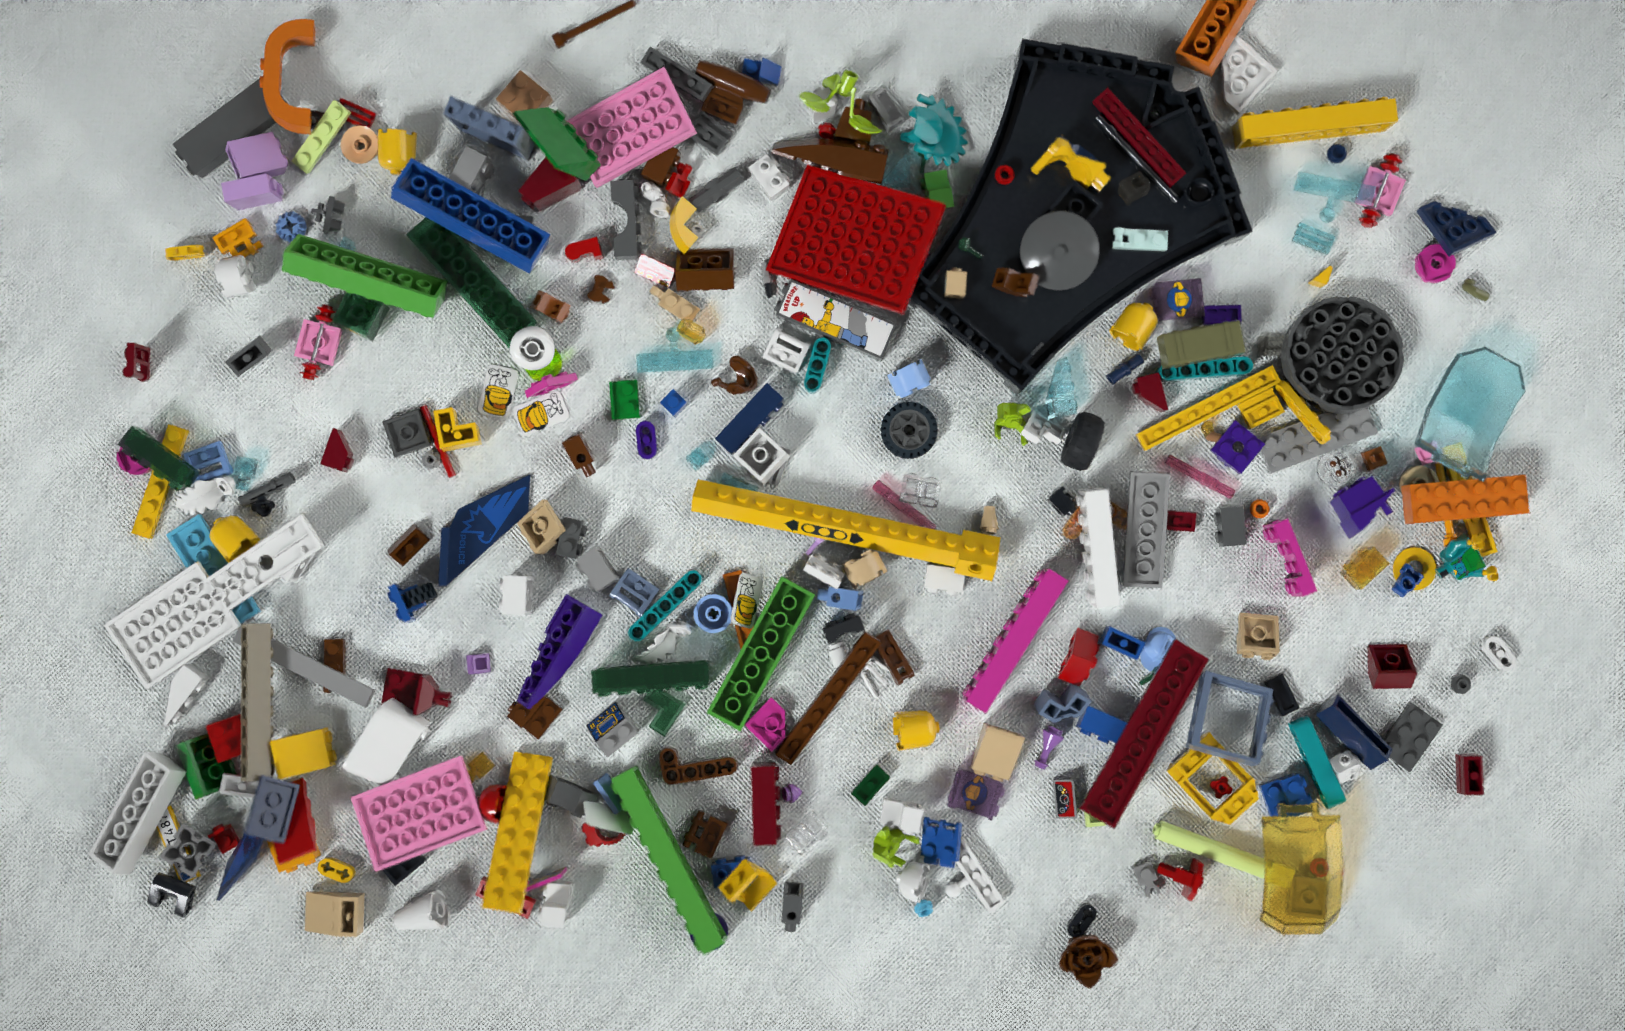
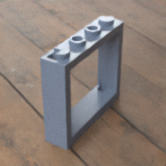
[443,96,536,160]
[1185,670,1274,767]

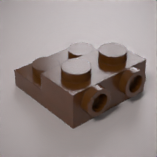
[507,694,563,740]

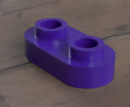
[636,421,657,460]

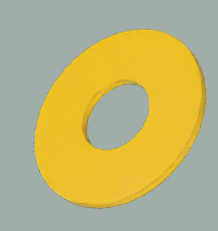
[1393,547,1436,590]

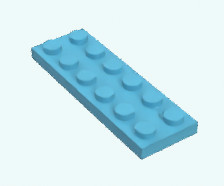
[166,514,261,624]

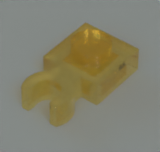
[467,751,496,783]

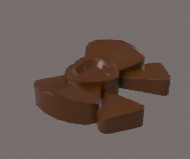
[587,275,615,304]

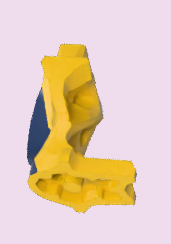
[1031,135,1110,193]

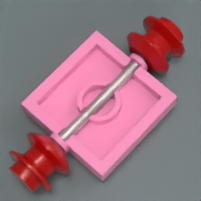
[1354,153,1406,228]
[294,304,343,381]

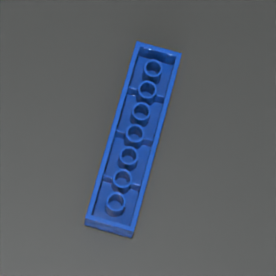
[391,158,550,274]

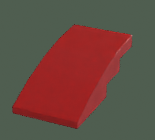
[273,778,317,865]

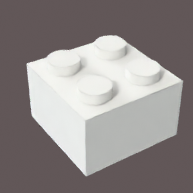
[733,428,790,484]
[499,575,533,615]

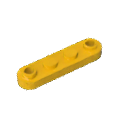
[1275,380,1331,444]

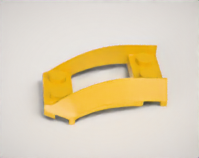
[1166,732,1259,825]

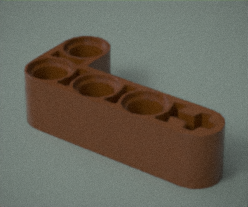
[659,746,738,785]

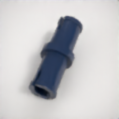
[1106,353,1144,385]

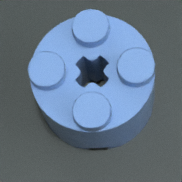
[887,359,931,398]
[694,594,733,633]

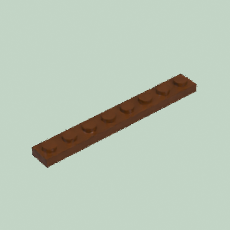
[775,631,881,765]

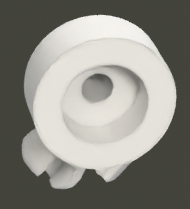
[640,181,670,217]

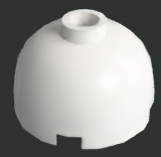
[896,862,930,903]

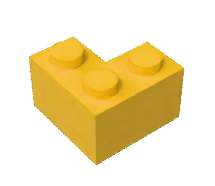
[433,407,482,452]

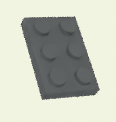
[1383,702,1443,772]

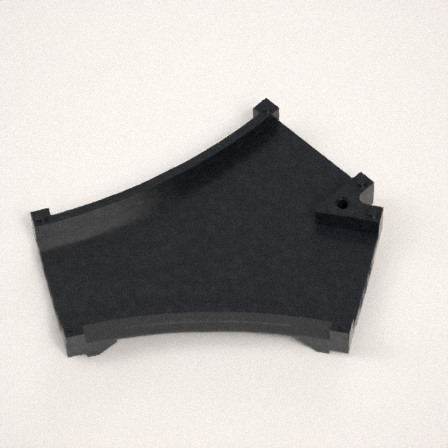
[908,39,1253,395]

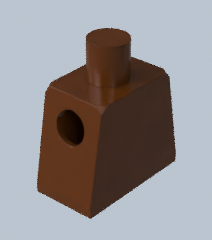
[834,98,871,145]
[562,432,596,478]

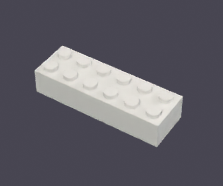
[1076,487,1120,608]
[89,751,186,875]

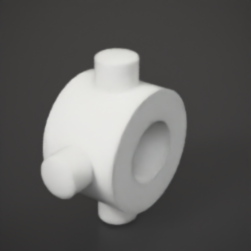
[690,222,706,239]

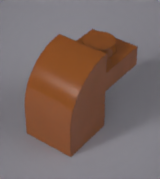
[530,290,571,323]

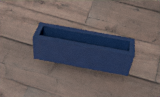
[715,383,784,456]
[1316,694,1393,770]

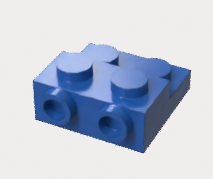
[1259,772,1314,823]

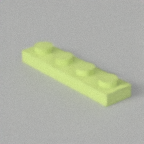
[291,100,351,174]

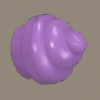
[782,784,802,803]

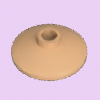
[341,126,378,164]

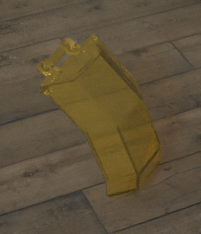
[1259,803,1344,935]

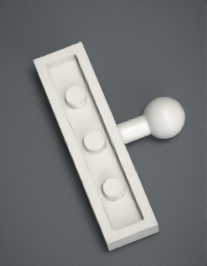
[945,837,1005,913]

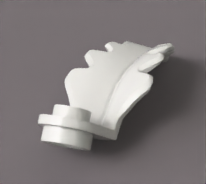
[175,476,237,515]
[633,621,692,664]

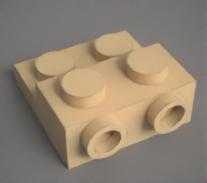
[517,499,566,554]
[1236,612,1280,660]

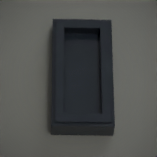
[1264,673,1300,716]

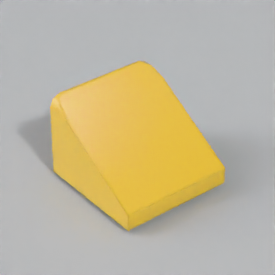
[1308,266,1333,288]

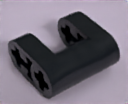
[147,872,196,918]

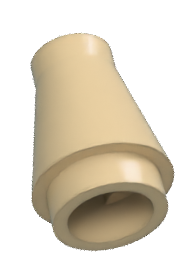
[979,506,999,535]

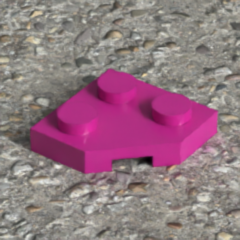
[525,372,578,398]
[744,697,785,752]

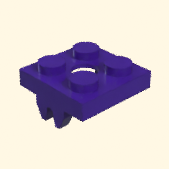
[1210,420,1265,474]

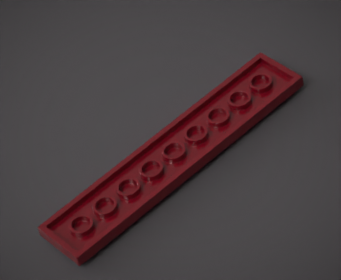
[1079,639,1209,829]

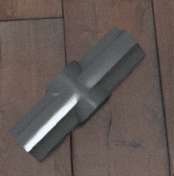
[688,167,745,214]

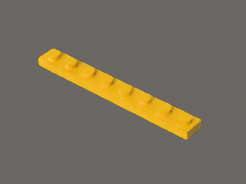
[1135,365,1281,451]

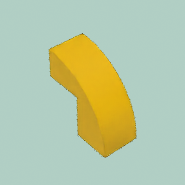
[670,196,698,254]

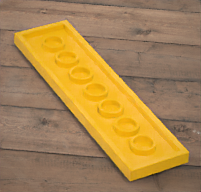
[481,751,553,914]

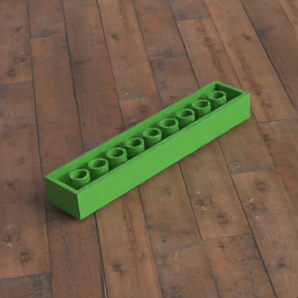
[611,765,727,955]

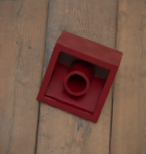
[1367,644,1417,689]

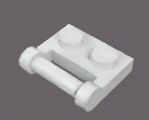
[762,327,812,374]

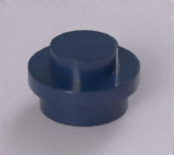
[1327,144,1347,164]

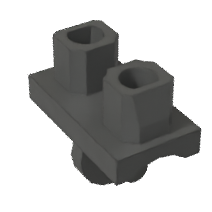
[311,196,345,233]

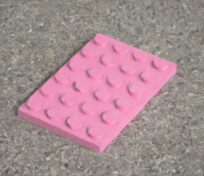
[566,67,697,188]
[351,756,487,872]

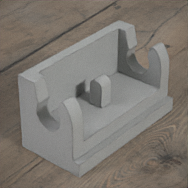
[867,87,906,133]

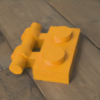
[212,218,264,258]

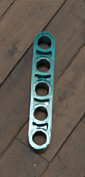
[1156,357,1253,382]
[628,570,703,641]
[1288,715,1346,809]

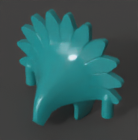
[900,94,968,166]

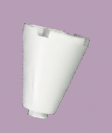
[393,890,450,930]

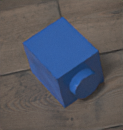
[660,389,689,418]

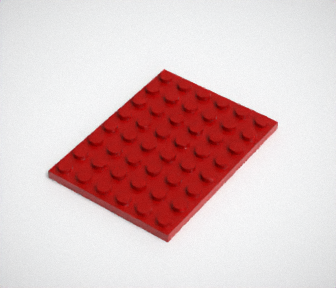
[766,165,946,315]

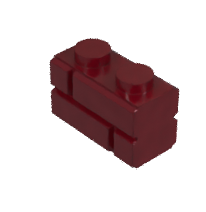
[1455,753,1484,796]

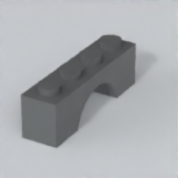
[610,180,642,261]

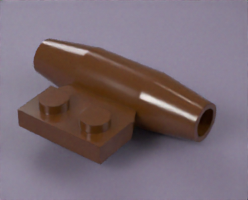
[695,60,771,126]

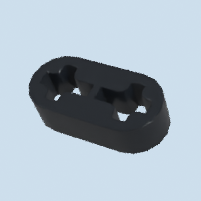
[1067,903,1097,937]

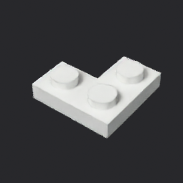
[1020,410,1066,445]
[219,773,258,798]

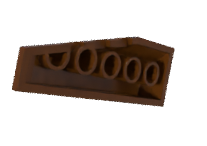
[771,138,889,184]

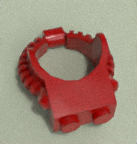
[581,822,626,847]

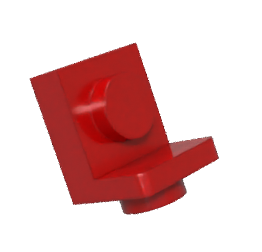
[207,823,240,854]

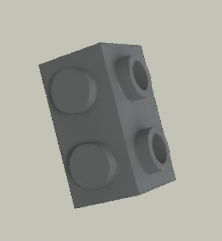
[556,517,587,559]

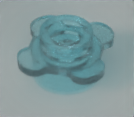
[686,447,709,470]

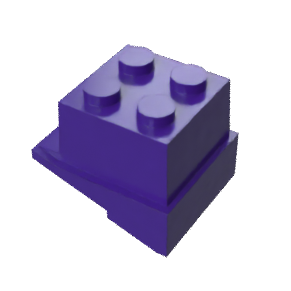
[1330,476,1395,539]

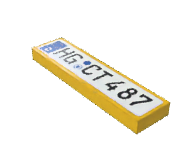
[157,805,201,882]

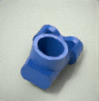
[1392,563,1424,597]

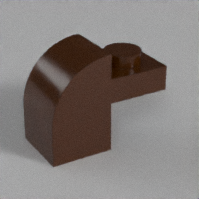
[992,268,1039,297]

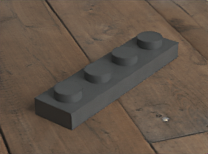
[640,46,713,102]

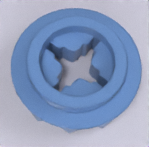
[275,211,307,242]

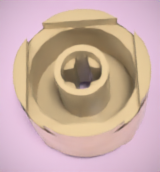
[843,549,888,590]

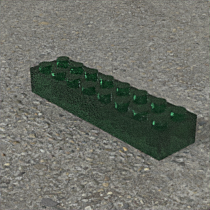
[406,217,541,348]

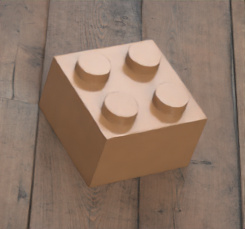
[496,70,553,118]

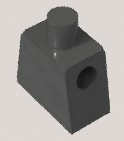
[781,882,804,932]

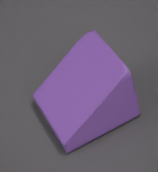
[466,653,491,674]

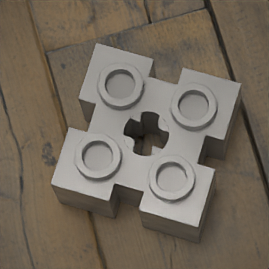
[159,823,217,878]

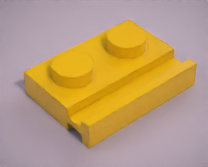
[1236,388,1285,430]

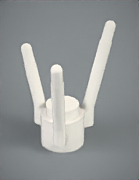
[860,655,890,699]

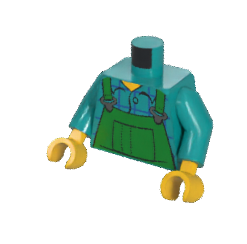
[1435,533,1499,581]

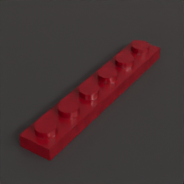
[1092,88,1186,188]

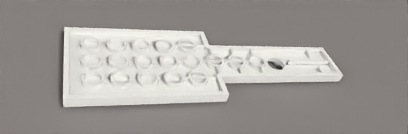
[104,514,325,690]

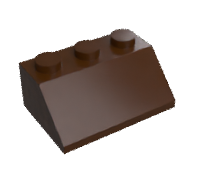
[675,248,735,291]

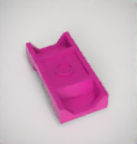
[1263,519,1317,597]

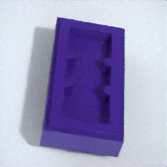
[1201,305,1242,326]

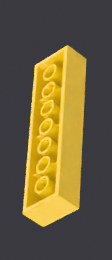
[1232,97,1398,149]

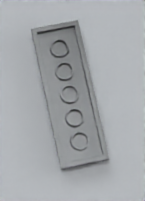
[1258,408,1378,474]
[1123,471,1170,588]

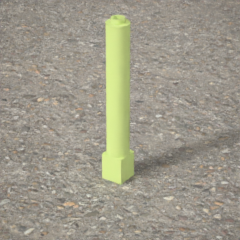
[1152,820,1295,889]

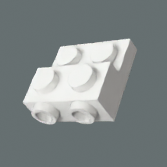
[803,553,845,589]

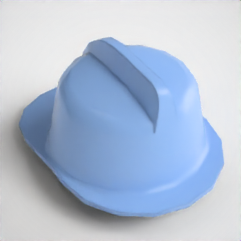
[1140,627,1176,672]

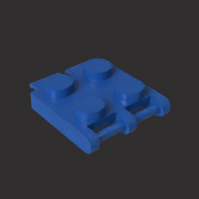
[921,817,962,868]

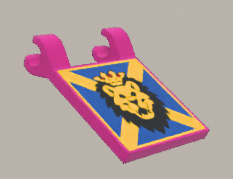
[526,867,567,892]

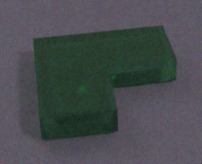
[643,684,686,737]

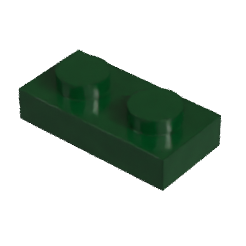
[851,764,891,806]

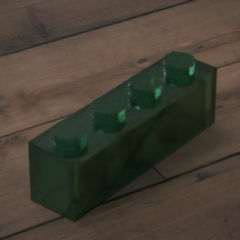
[118,426,201,491]

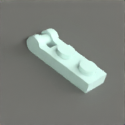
[1113,228,1168,252]

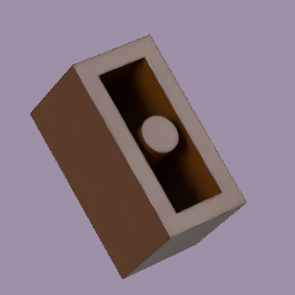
[641,147,681,188]

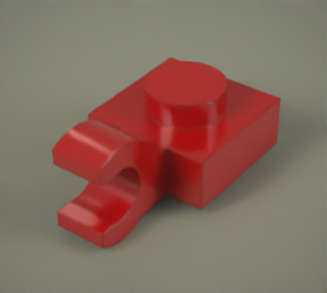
[665,162,692,198]

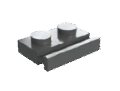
[690,111,733,157]

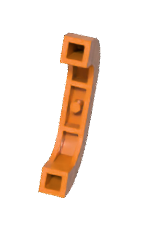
[259,19,316,135]

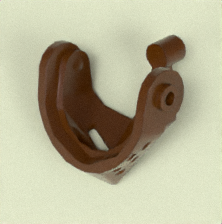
[711,356,758,395]

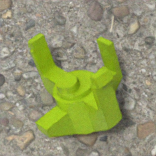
[994,403,1031,446]
[873,826,920,868]

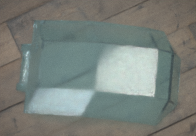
[1414,347,1526,482]

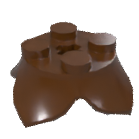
[1059,935,1119,989]

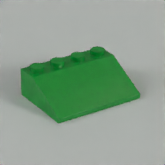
[512,107,601,181]

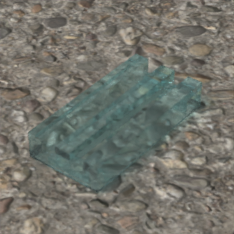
[1291,222,1335,255]

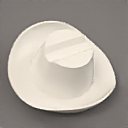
[510,326,555,370]

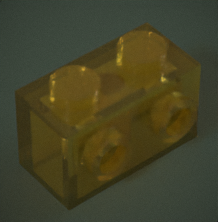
[1340,546,1390,590]

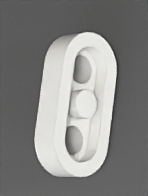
[1482,636,1516,671]

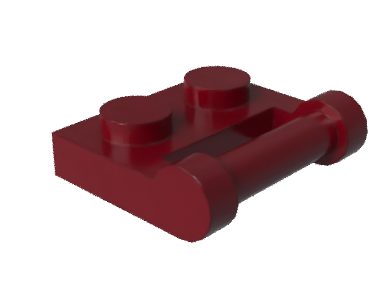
[122,343,150,382]

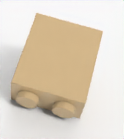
[970,723,1025,782]

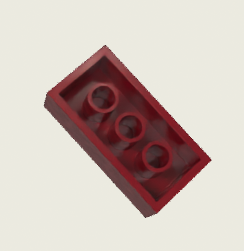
[751,762,781,846]

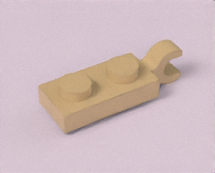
[649,285,700,325]

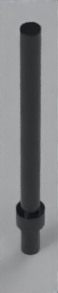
[1094,114,1180,203]

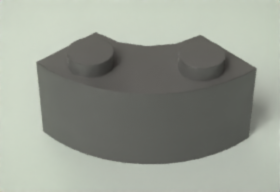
[545,775,598,818]

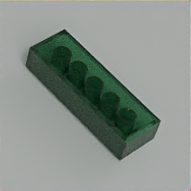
[591,659,712,697]

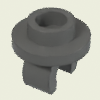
[1451,675,1471,694]

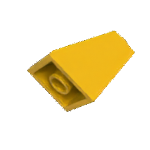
[270,727,337,779]

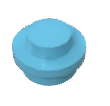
[914,899,933,917]

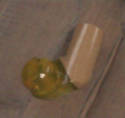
[1201,421,1222,442]

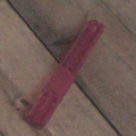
[1165,455,1235,499]
[872,480,936,529]

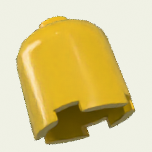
[378,129,417,175]
[1109,302,1158,351]
[209,515,261,563]
[893,710,940,751]

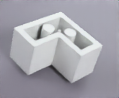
[879,797,923,835]
[538,880,573,928]

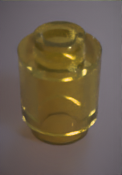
[676,318,706,345]

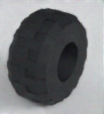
[1061,412,1105,471]

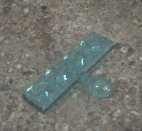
[1293,171,1376,223]
[636,327,714,373]

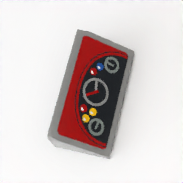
[1053,778,1077,819]

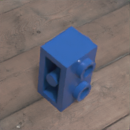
[711,855,753,889]

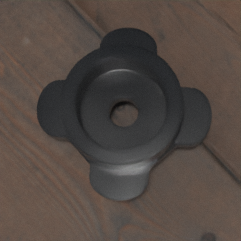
[251,495,275,517]

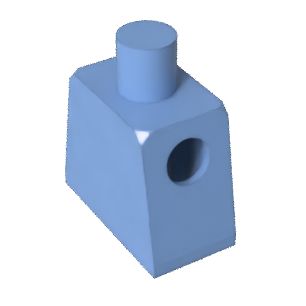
[817,586,864,611]

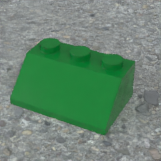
[176,733,237,800]

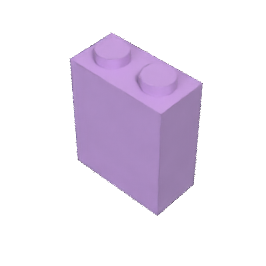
[225,132,288,179]
[221,174,284,210]

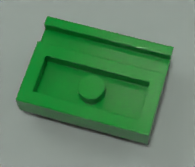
[609,380,640,420]

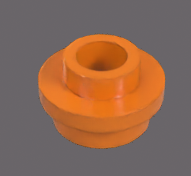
[1250,499,1269,518]

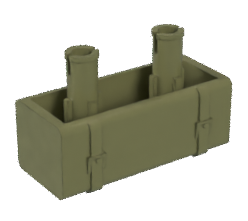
[1157,320,1245,369]

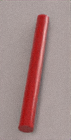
[419,405,456,478]

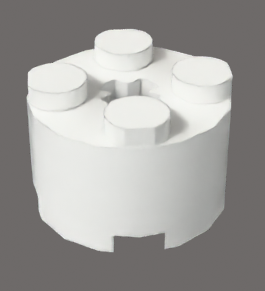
[214,255,256,298]

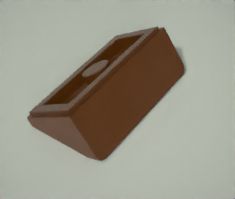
[387,524,430,566]

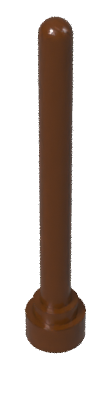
[551,0,636,49]

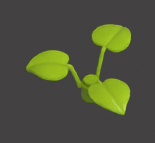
[799,70,882,134]

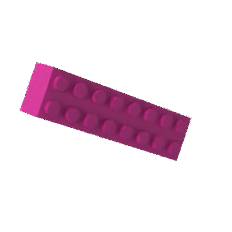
[962,568,1068,713]

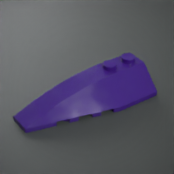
[517,594,602,709]

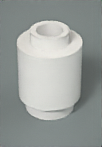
[828,641,849,668]

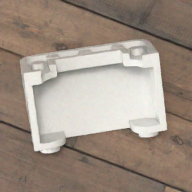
[342,698,431,786]

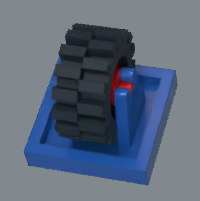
[387,582,438,623]

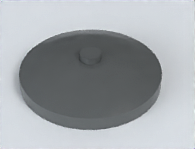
[1020,211,1099,290]

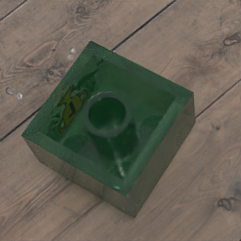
[332,292,390,342]

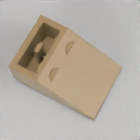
[305,891,365,937]

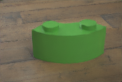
[919,170,954,208]

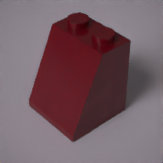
[518,157,583,211]

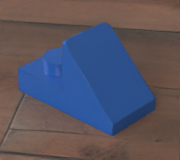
[742,58,782,86]

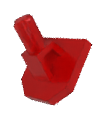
[1157,858,1204,901]

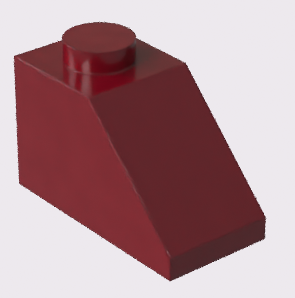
[1132,373,1168,413]
[320,428,354,473]

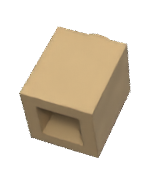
[944,268,967,299]

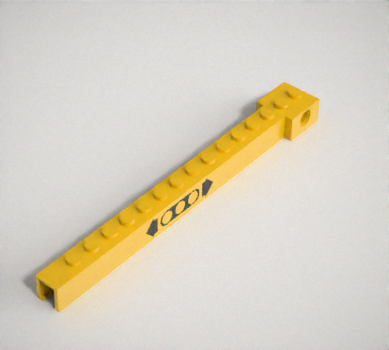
[691,479,1001,581]

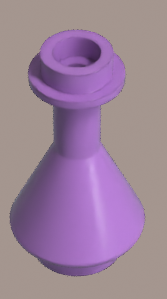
[1034,725,1064,770]

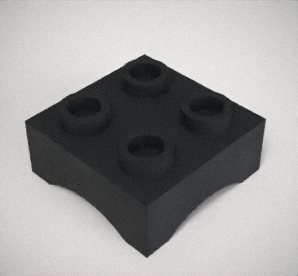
[823,613,865,644]

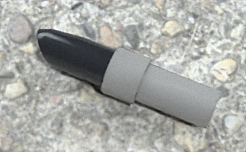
[761,262,773,299]

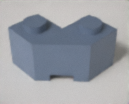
[1033,683,1092,723]

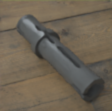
[238,472,296,508]

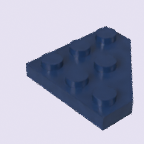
[1416,201,1497,257]

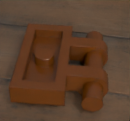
[682,809,728,859]

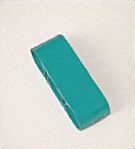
[804,338,831,394]

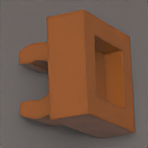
[1361,446,1388,471]

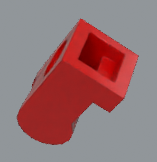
[565,237,604,263]

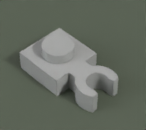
[1132,860,1160,898]

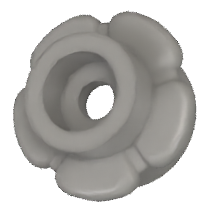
[422,450,441,469]

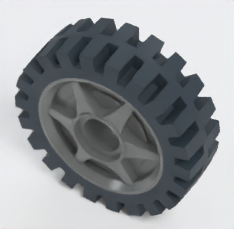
[881,402,938,459]

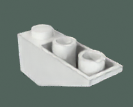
[164,664,209,725]

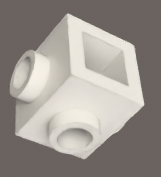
[1329,750,1361,784]

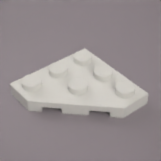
[1221,35,1277,115]

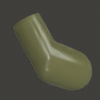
[1462,278,1490,301]

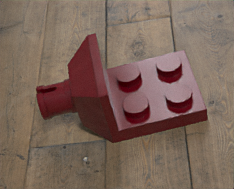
[381,668,453,715]

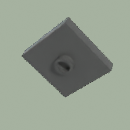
[382,409,432,458]

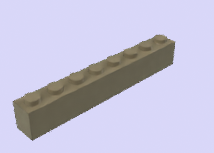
[241,623,274,782]

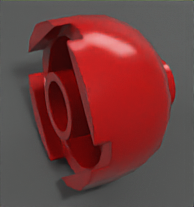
[477,784,507,824]

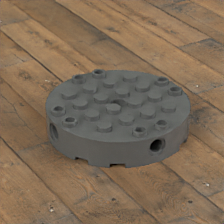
[1281,296,1404,414]

